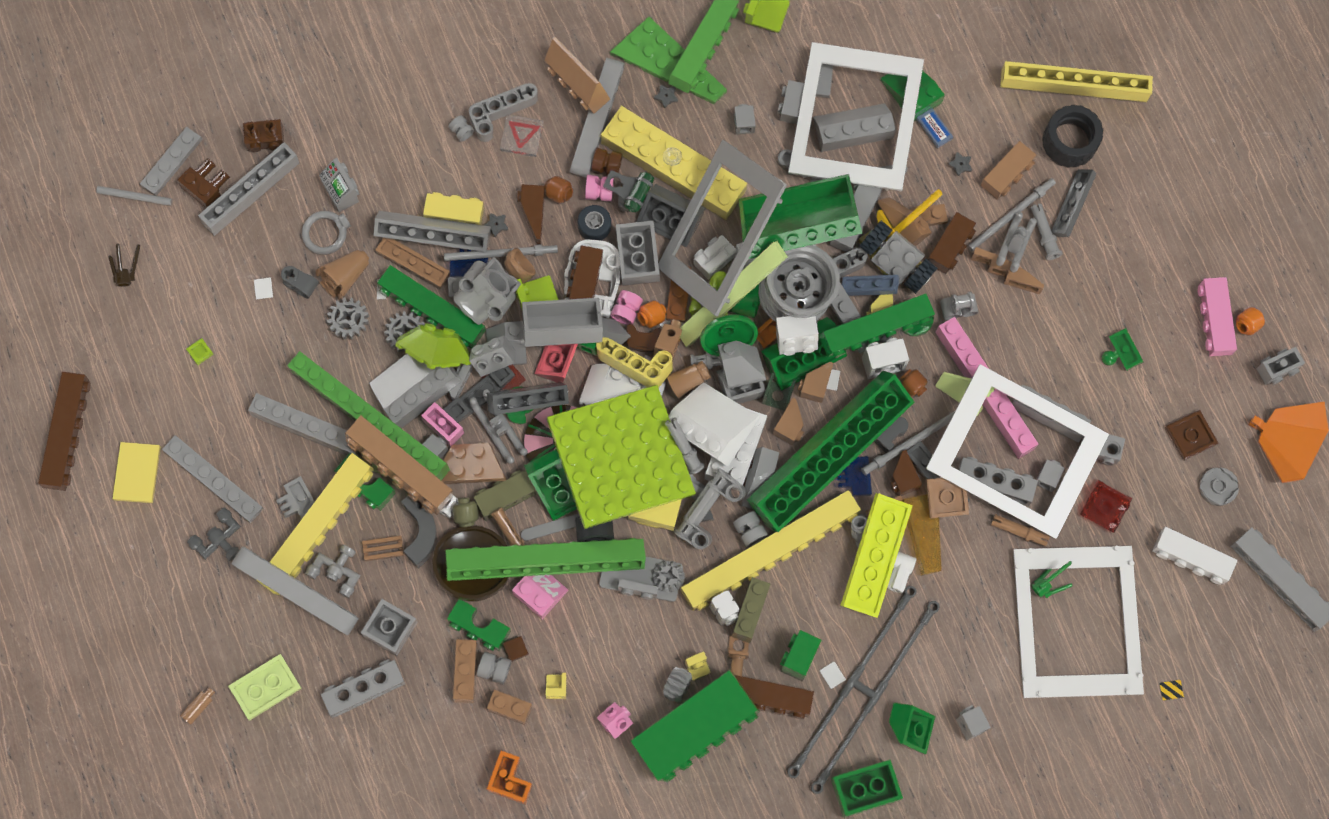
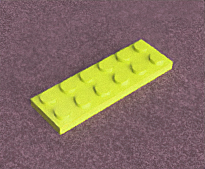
[840,493,912,618]

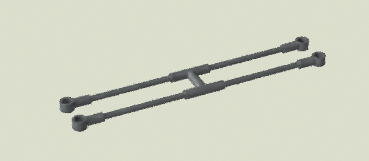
[787,586,940,794]

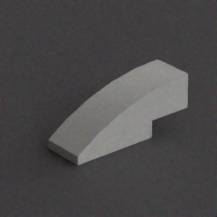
[741,447,779,510]

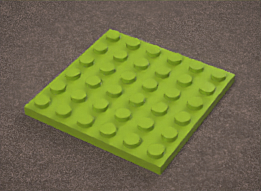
[547,385,696,529]

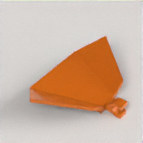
[1248,401,1329,483]

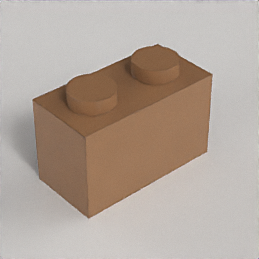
[487,690,532,725]

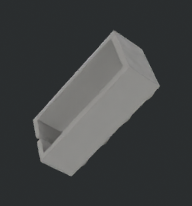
[522,298,603,347]

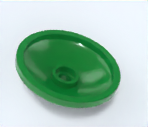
[700,314,758,356]

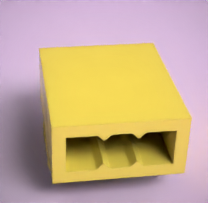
[628,499,682,531]

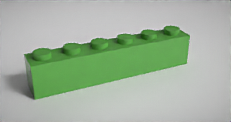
[668,0,740,93]

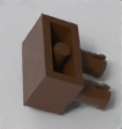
[243,119,284,152]
[177,158,230,208]

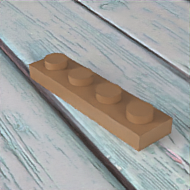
[376,238,451,289]

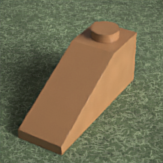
[877,197,932,246]

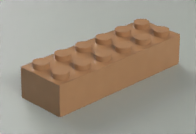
[345,415,453,515]

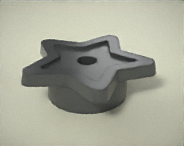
[654,85,678,108]
[949,152,972,176]
[484,213,508,236]

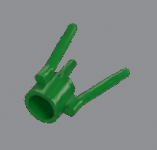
[1031,561,1073,599]

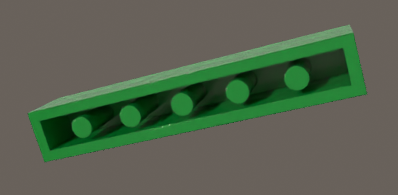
[377,265,486,348]
[819,294,935,358]

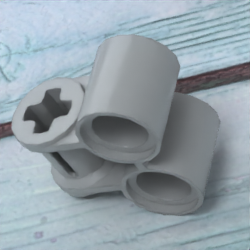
[940,292,979,320]

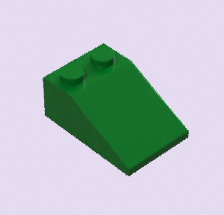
[880,70,945,121]
[524,449,577,521]

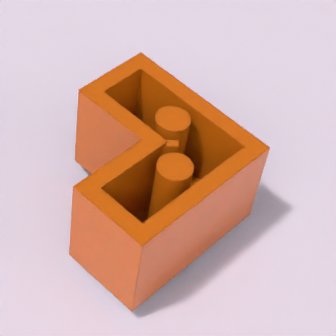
[487,751,533,805]

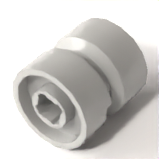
[733,511,768,547]
[477,652,512,685]

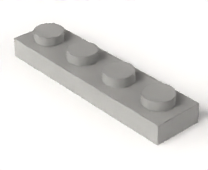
[140,127,203,196]

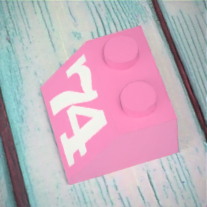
[512,575,568,620]

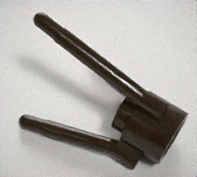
[108,243,140,287]

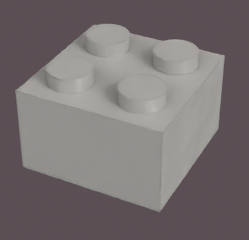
[361,599,418,656]

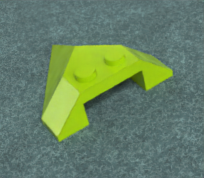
[395,323,471,369]

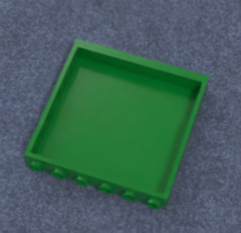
[739,174,862,259]

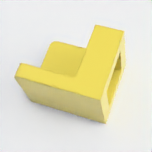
[546,673,566,699]

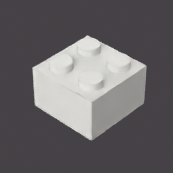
[776,316,818,356]
[862,338,909,379]

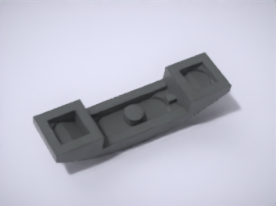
[443,366,515,423]

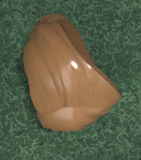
[504,248,536,284]

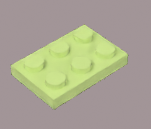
[229,654,302,721]

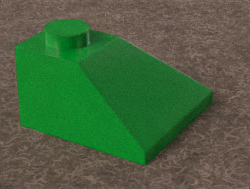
[889,703,936,755]

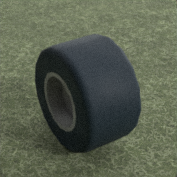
[578,205,611,241]

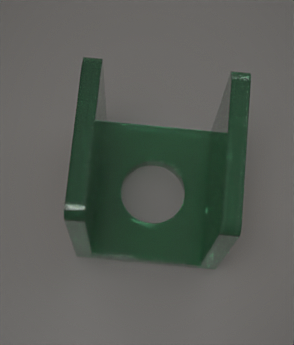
[762,373,796,411]

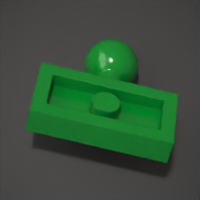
[1101,328,1144,371]

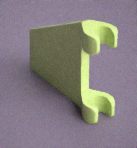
[936,372,995,416]

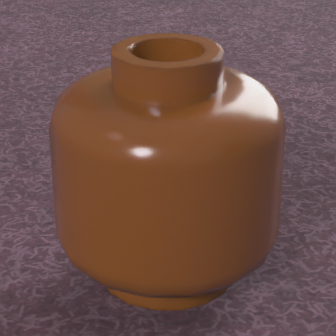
[544,176,573,204]
[900,369,928,397]

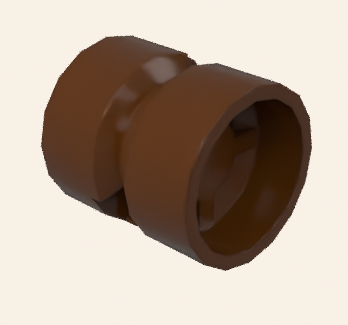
[591,148,623,175]

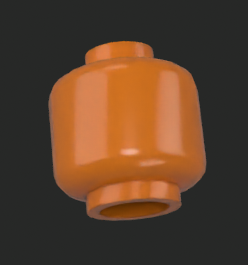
[637,300,666,328]
[1236,307,1265,335]

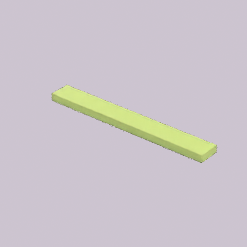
[680,241,788,347]

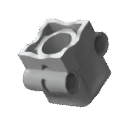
[453,257,521,325]

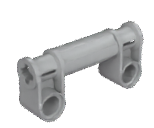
[674,468,746,549]

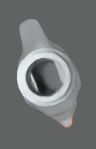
[851,514,867,548]

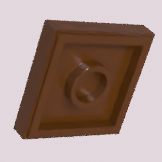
[1165,410,1219,461]

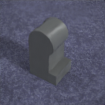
[874,417,909,453]

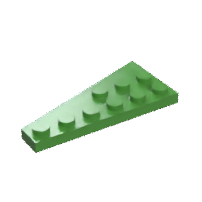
[610,17,727,104]

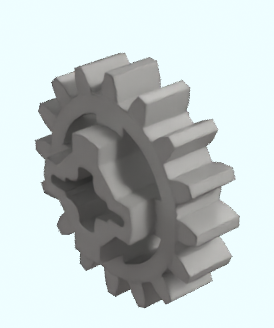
[327,298,369,339]
[384,311,425,354]

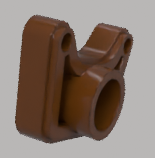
[627,324,661,352]

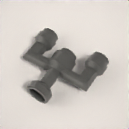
[187,508,241,561]

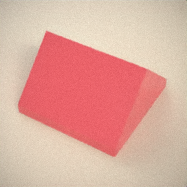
[535,344,578,383]

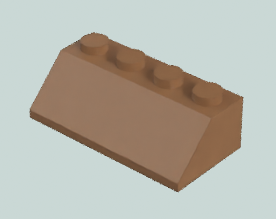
[545,37,611,114]

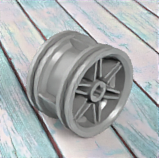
[759,245,840,321]

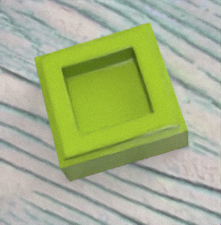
[186,338,214,365]

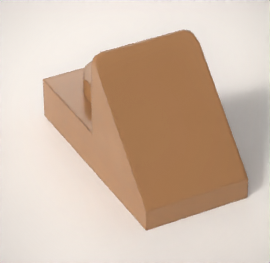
[910,204,948,226]

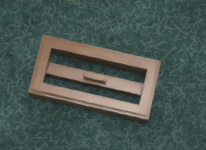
[362,536,404,561]

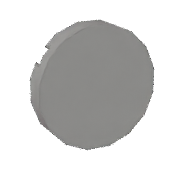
[1199,468,1239,506]

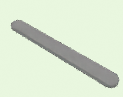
[521,514,580,541]

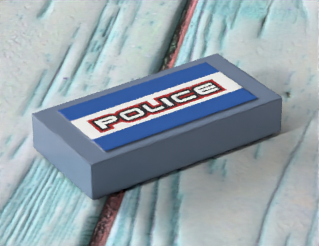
[916,108,953,149]

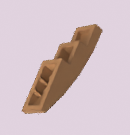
[971,247,1044,294]

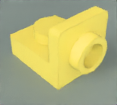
[685,652,710,680]

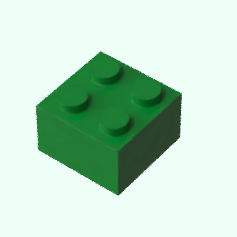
[779,630,822,681]

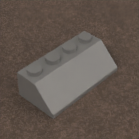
[813,103,896,152]

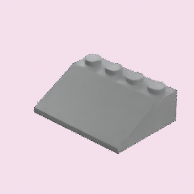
[369,354,462,428]

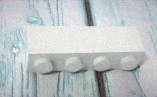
[1152,527,1237,585]

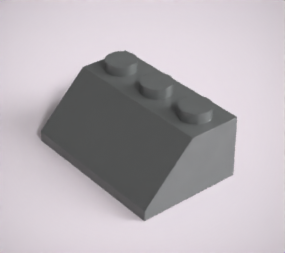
[637,184,706,247]

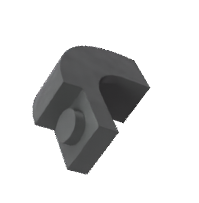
[401,497,437,569]

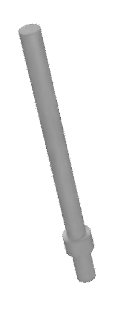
[967,178,1056,252]
[444,244,558,261]
[861,411,955,475]

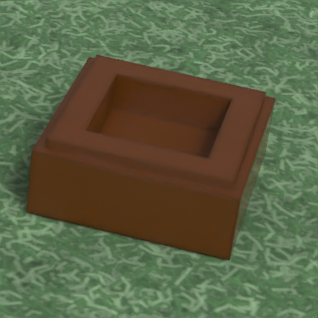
[503,636,529,662]

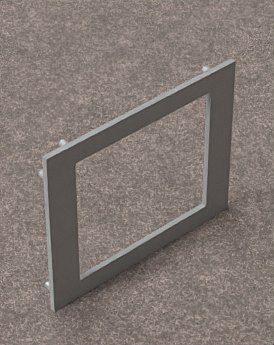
[658,140,787,317]

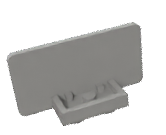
[599,557,683,602]

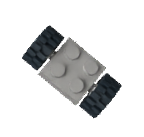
[859,220,937,294]

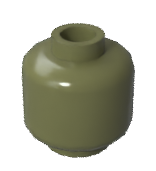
[452,497,479,527]

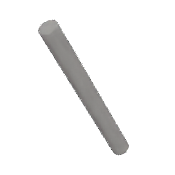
[96,186,173,206]

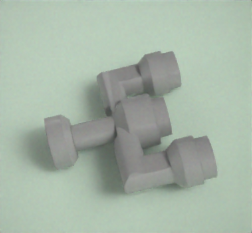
[305,544,361,598]

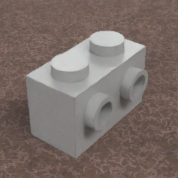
[469,335,516,377]
[1256,347,1305,385]

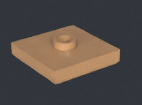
[926,478,969,518]

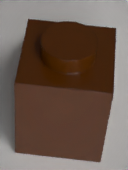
[890,450,922,496]

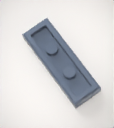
[842,275,899,296]

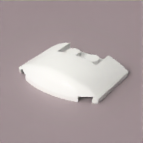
[579,364,666,406]

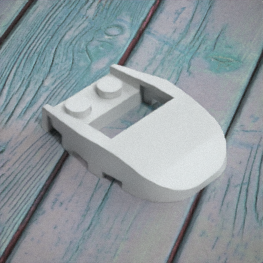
[564,239,620,318]

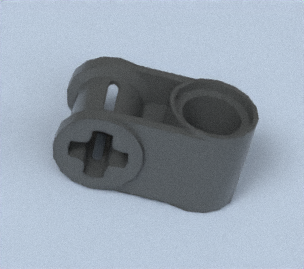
[281,266,319,299]

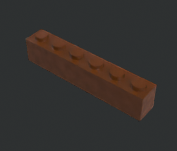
[38,371,91,491]

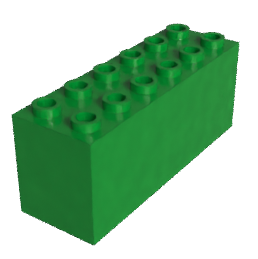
[631,670,760,782]

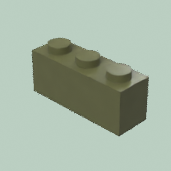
[474,470,537,521]
[732,577,771,643]

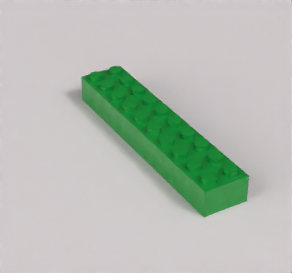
[746,371,915,532]

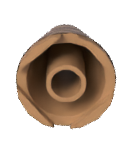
[316,250,369,300]

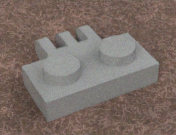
[276,476,315,519]

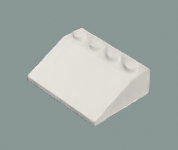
[668,383,760,466]

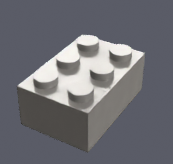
[616,221,660,286]

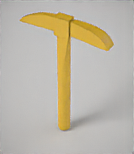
[877,189,942,240]

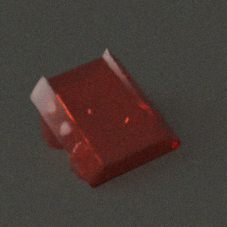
[1080,480,1133,533]

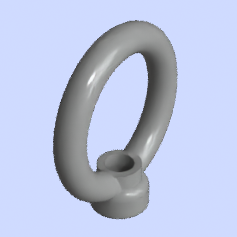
[302,211,351,255]

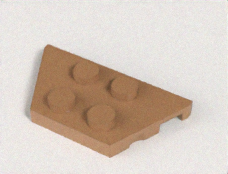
[441,443,506,484]

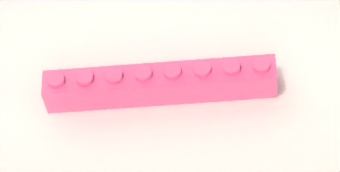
[935,317,1038,459]

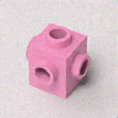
[597,702,633,739]

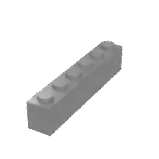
[198,142,299,236]
[374,211,491,252]
[248,393,360,457]
[1231,528,1329,632]

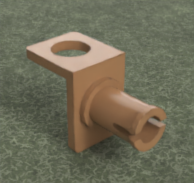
[727,635,749,676]

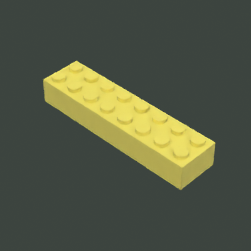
[601,106,747,220]

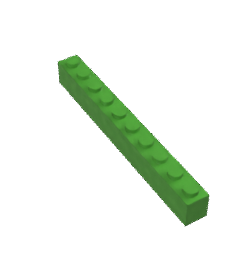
[287,351,450,480]
[446,538,646,581]

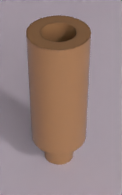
[180,687,215,725]

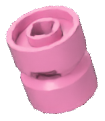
[585,175,614,202]
[610,290,643,325]

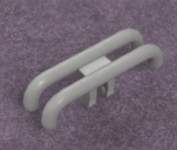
[996,212,1037,273]
[469,389,528,464]

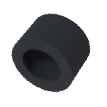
[575,516,614,542]

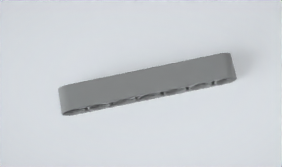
[570,58,625,178]
[231,546,359,635]

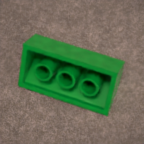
[761,317,847,391]

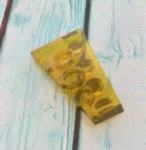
[901,494,942,576]

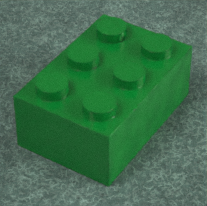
[831,759,903,818]

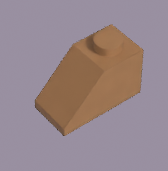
[798,362,833,403]
[773,398,804,446]

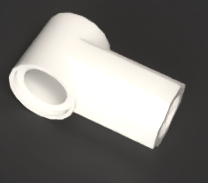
[887,551,917,593]

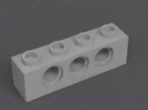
[958,457,1038,506]
[321,659,405,718]

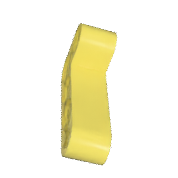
[596,337,673,388]

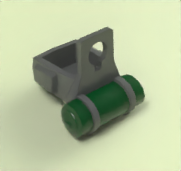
[603,171,654,213]

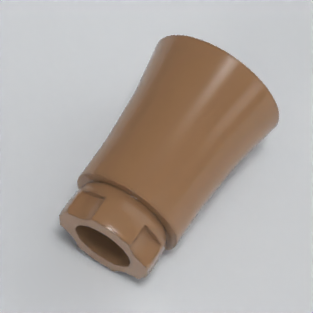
[667,361,711,398]

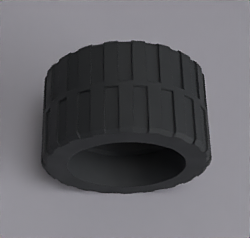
[1042,105,1104,168]

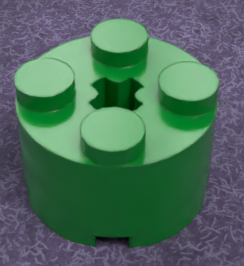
[729,284,760,318]

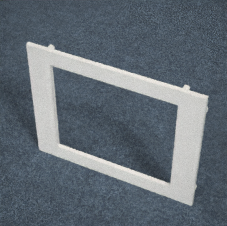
[788,42,924,191]
[926,364,1109,539]
[1013,546,1144,698]

